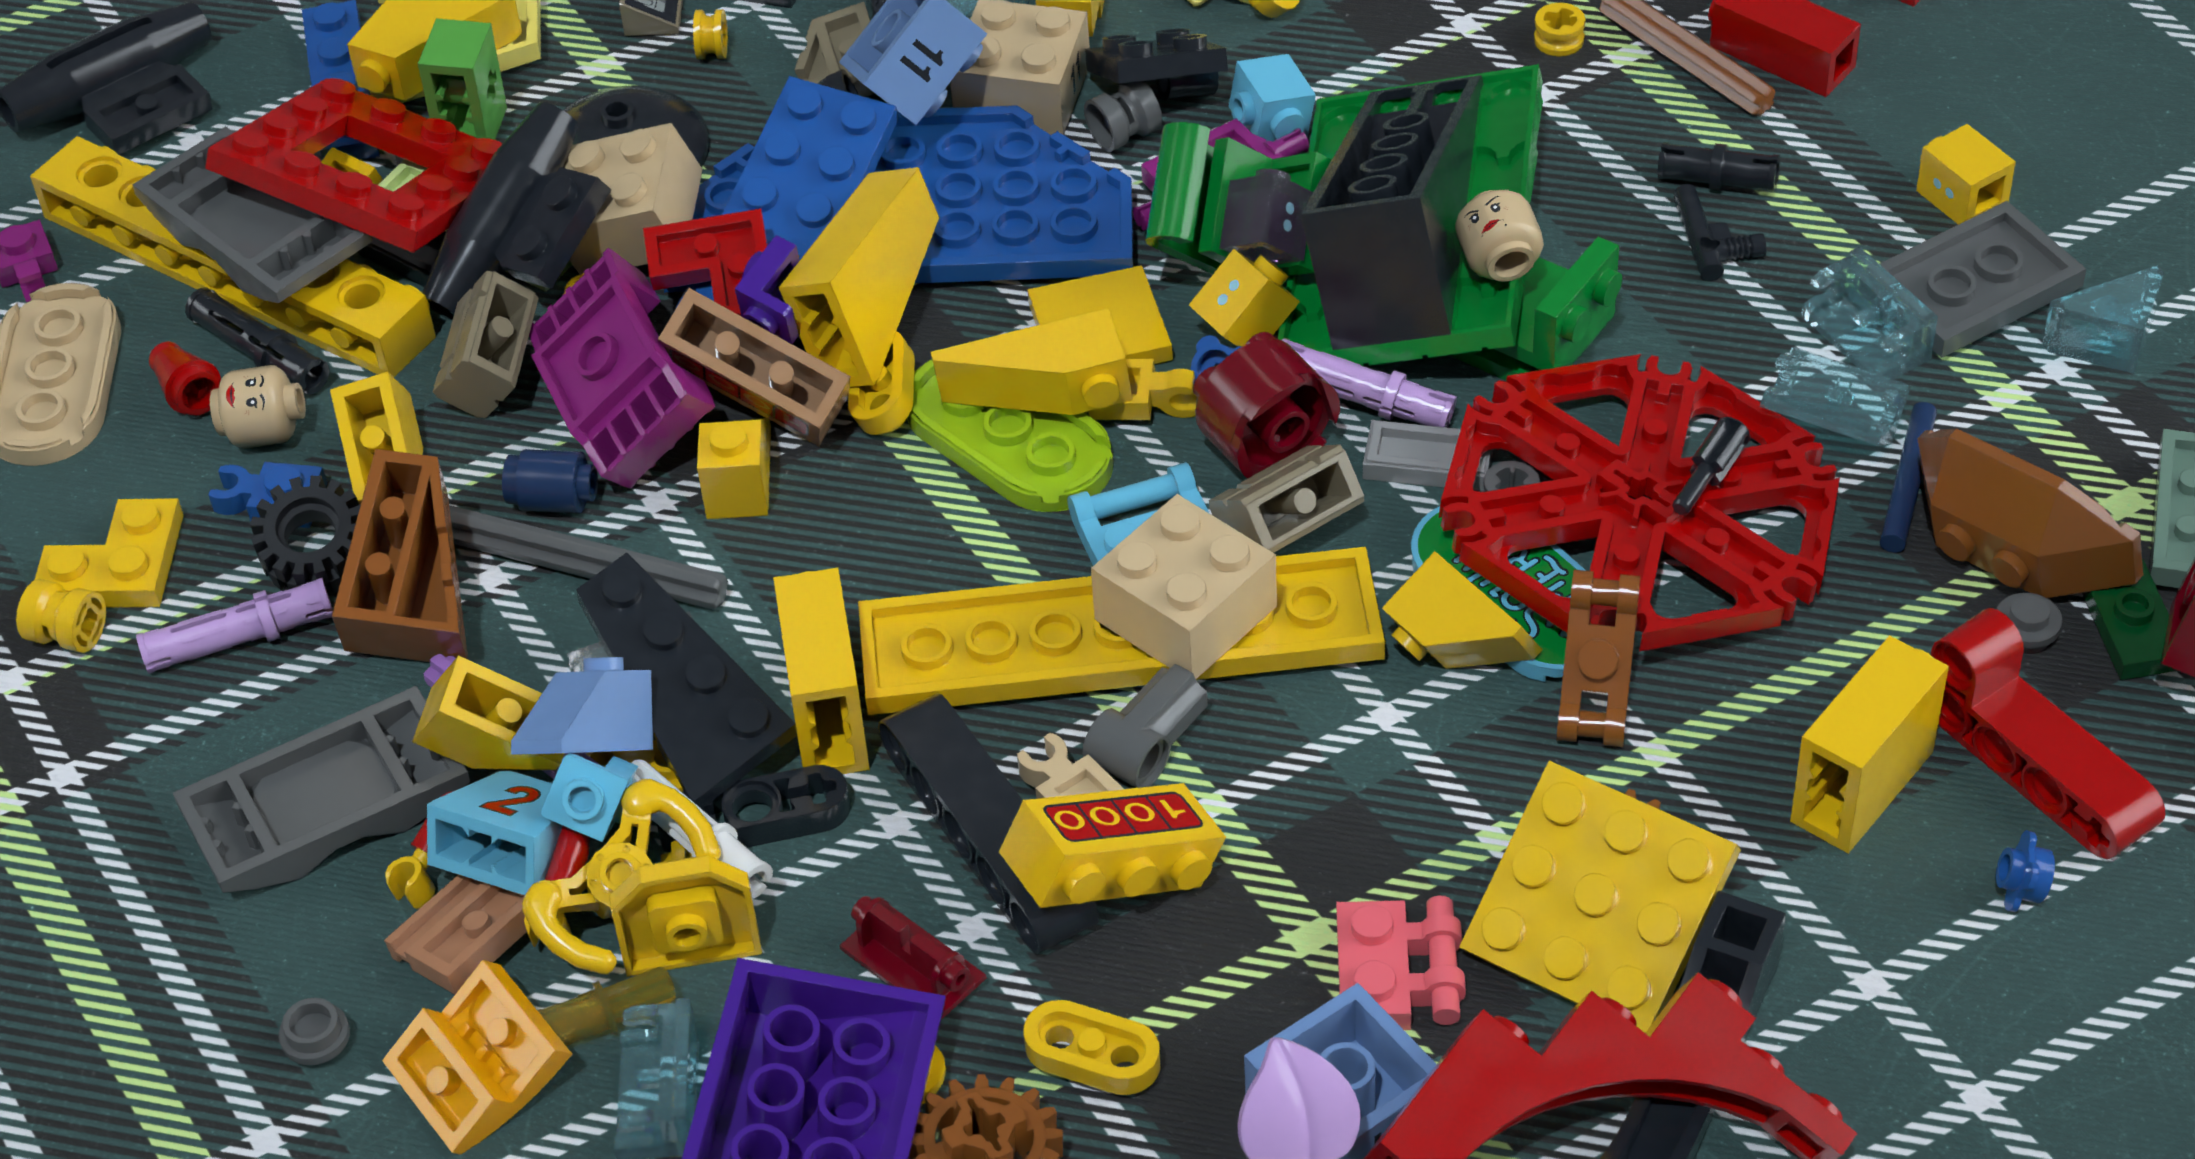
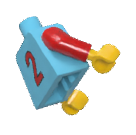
[385,771,590,947]

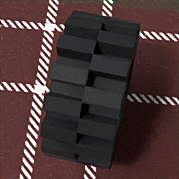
[250,475,361,594]

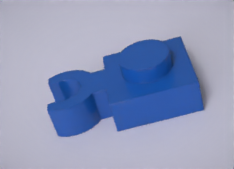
[208,462,328,528]

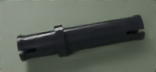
[185,287,330,395]

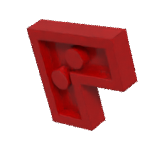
[643,208,768,317]

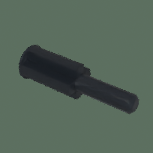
[1672,417,1750,515]

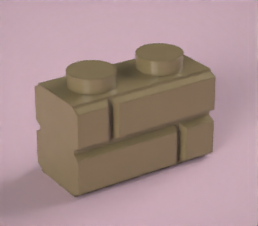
[433,271,539,419]
[1208,445,1364,553]

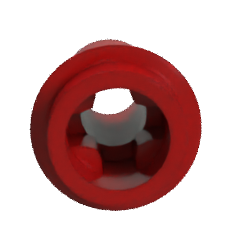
[149,341,221,415]

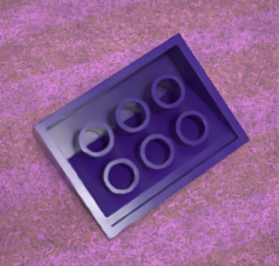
[682,958,946,1159]

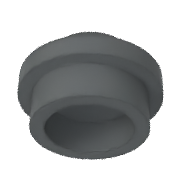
[1997,593,2062,654]
[279,998,350,1065]

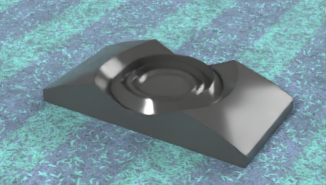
[132,126,373,303]
[172,686,470,893]

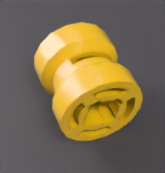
[16,579,106,653]

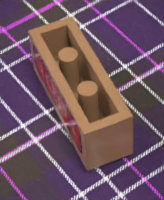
[658,288,850,447]

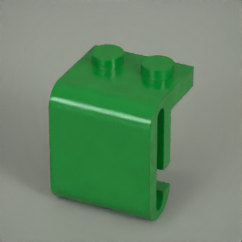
[1145,122,1332,276]
[1449,237,1622,381]

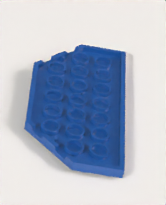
[664,105,1133,293]

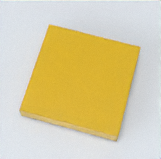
[1027,265,1173,364]

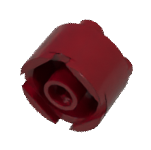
[1193,332,1340,478]

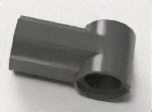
[1082,664,1208,788]

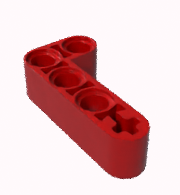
[1931,608,2165,859]

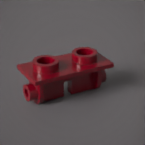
[839,896,987,1020]

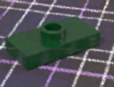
[2082,559,2178,680]

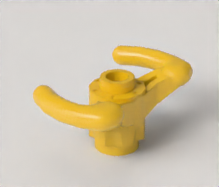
[522,779,721,975]

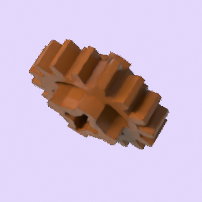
[909,1074,1063,1159]

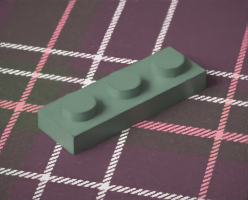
[2149,429,2195,588]

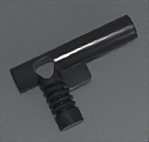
[1673,184,1767,281]

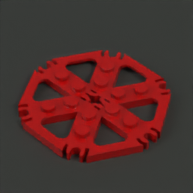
[1438,354,1840,652]

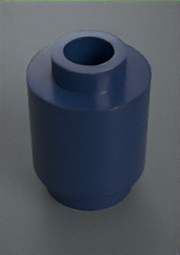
[502,449,598,513]

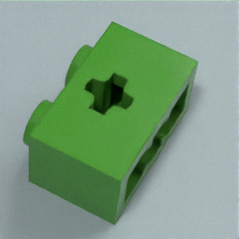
[418,18,507,140]

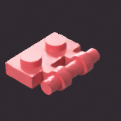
[1336,896,1466,1030]

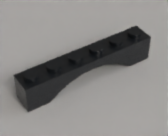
[1600,891,1786,1159]

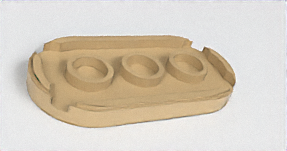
[0,283,121,466]

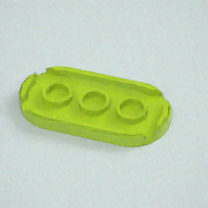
[907,359,1113,512]

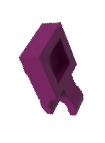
[0,219,58,303]

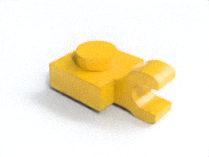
[1088,359,1198,420]

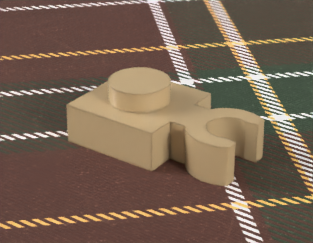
[1017,733,1124,799]

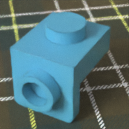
[541,753,638,842]

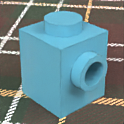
[1228,54,1316,141]

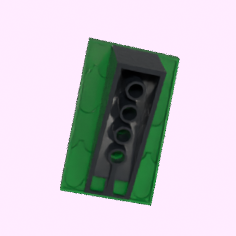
[1278,64,1543,366]

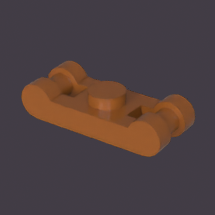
[1556,570,1640,748]

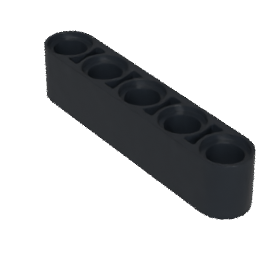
[878,693,1099,954]

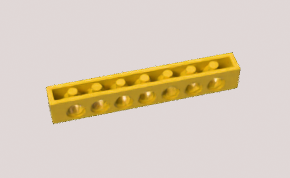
[30,136,436,377]

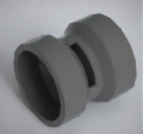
[1084,81,1162,152]

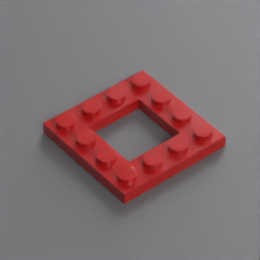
[205,78,503,253]

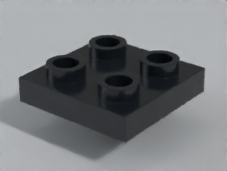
[1085,28,1228,101]

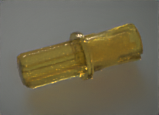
[537,967,676,1046]

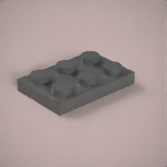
[1864,201,2086,358]

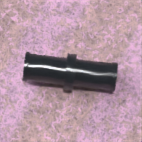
[1658,142,1780,192]

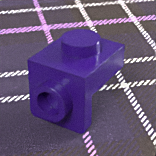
[735,235,800,344]

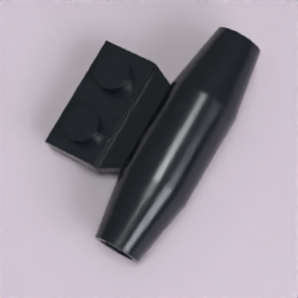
[0,1,213,155]
[422,101,611,320]

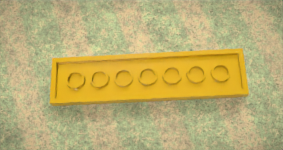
[858,547,1385,715]

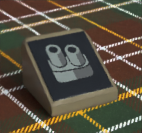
[619,0,683,36]

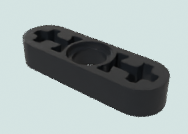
[656,765,850,853]

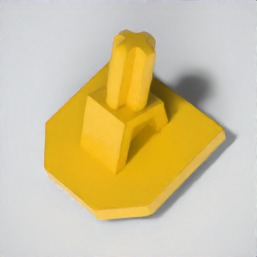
[610,841,762,977]

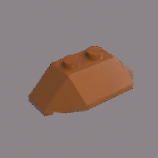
[1917,428,2143,598]

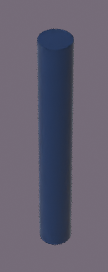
[1880,402,1937,553]

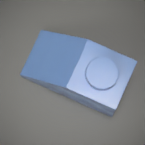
[511,657,653,755]

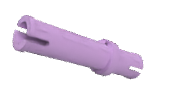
[1282,338,1457,428]
[136,578,333,674]

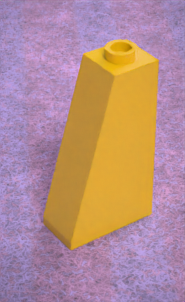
[779,167,939,387]

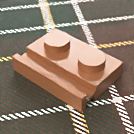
[384,875,527,995]

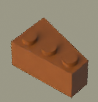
[332,449,468,662]

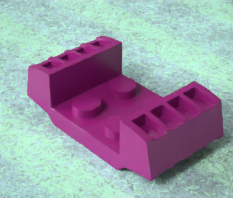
[529,248,715,489]

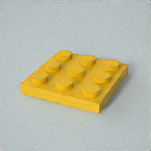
[1459,760,1741,1033]

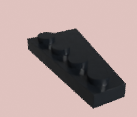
[576,552,797,809]

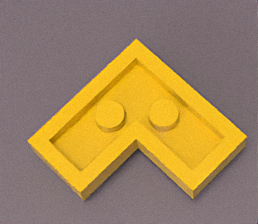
[34,498,184,608]

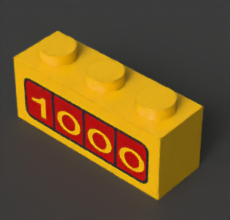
[999,783,1226,908]

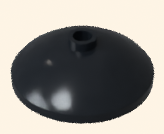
[563,85,709,167]

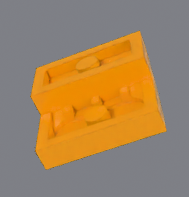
[382,960,572,1155]

